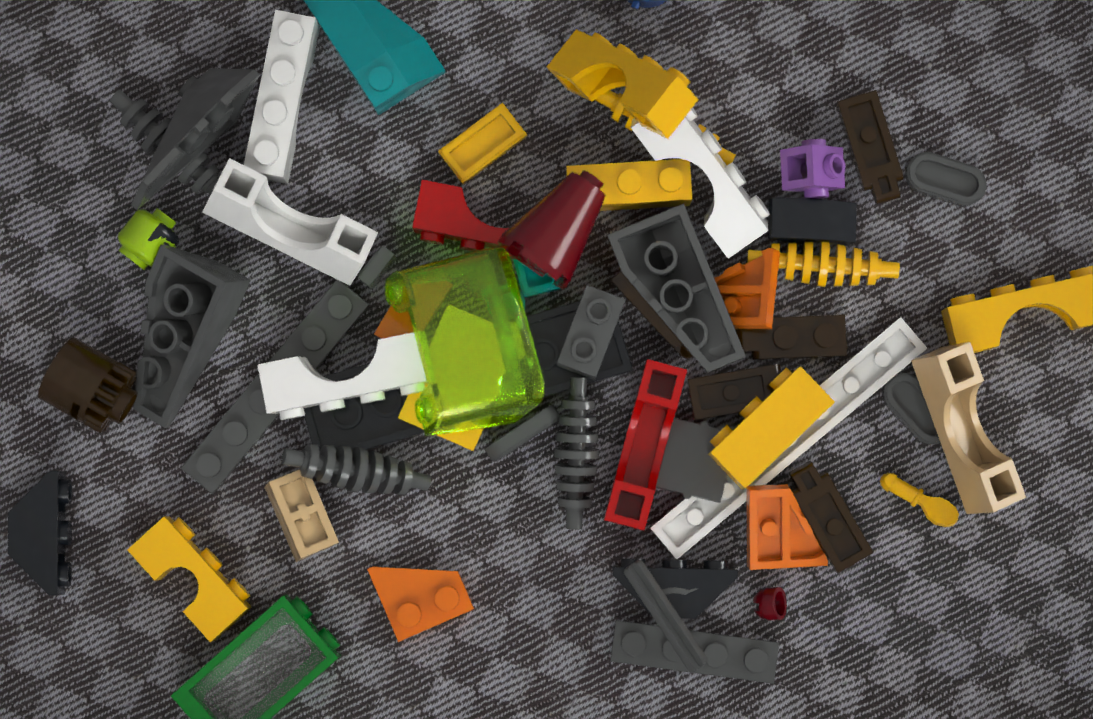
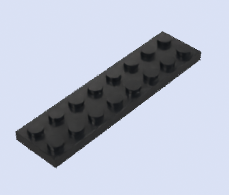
[304,292,633,451]

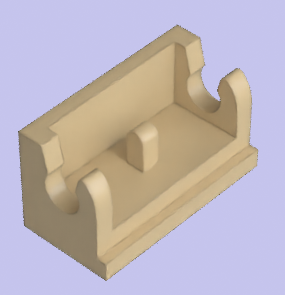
[265,470,339,562]

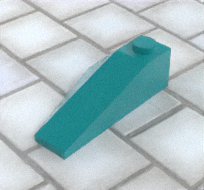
[303,0,446,116]

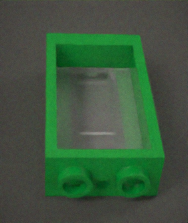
[171,595,341,719]

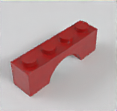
[412,180,516,259]
[603,359,687,531]

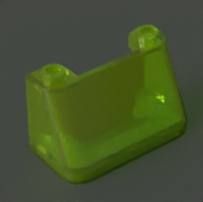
[385,247,544,436]

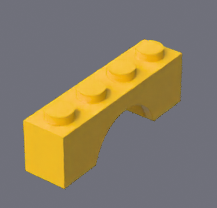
[547,29,698,139]
[941,266,1093,353]

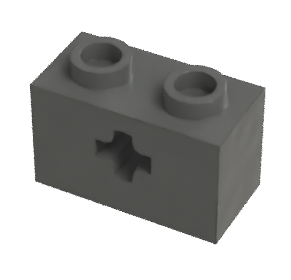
[557,285,626,380]

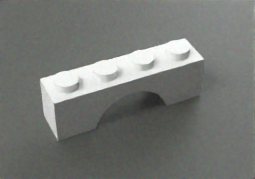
[244,10,320,184]
[631,107,770,259]
[202,158,378,286]
[257,331,435,420]

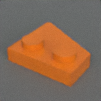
[714,248,780,329]
[746,484,828,570]
[367,567,474,642]

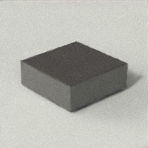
[358,246,397,290]

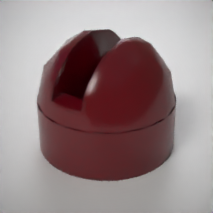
[753,587,787,620]

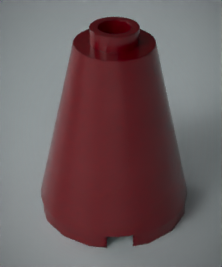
[497,170,606,290]

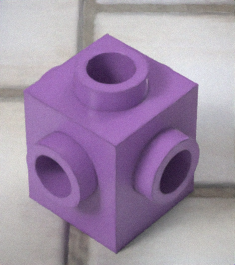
[780,139,845,199]

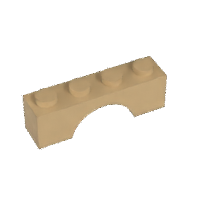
[911,342,1026,514]

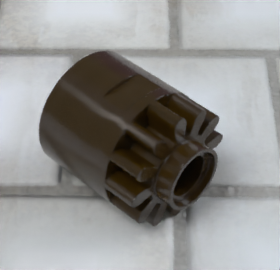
[38,337,138,434]

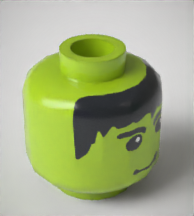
[118,208,179,270]

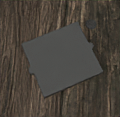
[656,418,728,503]

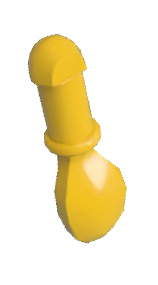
[880,473,959,527]

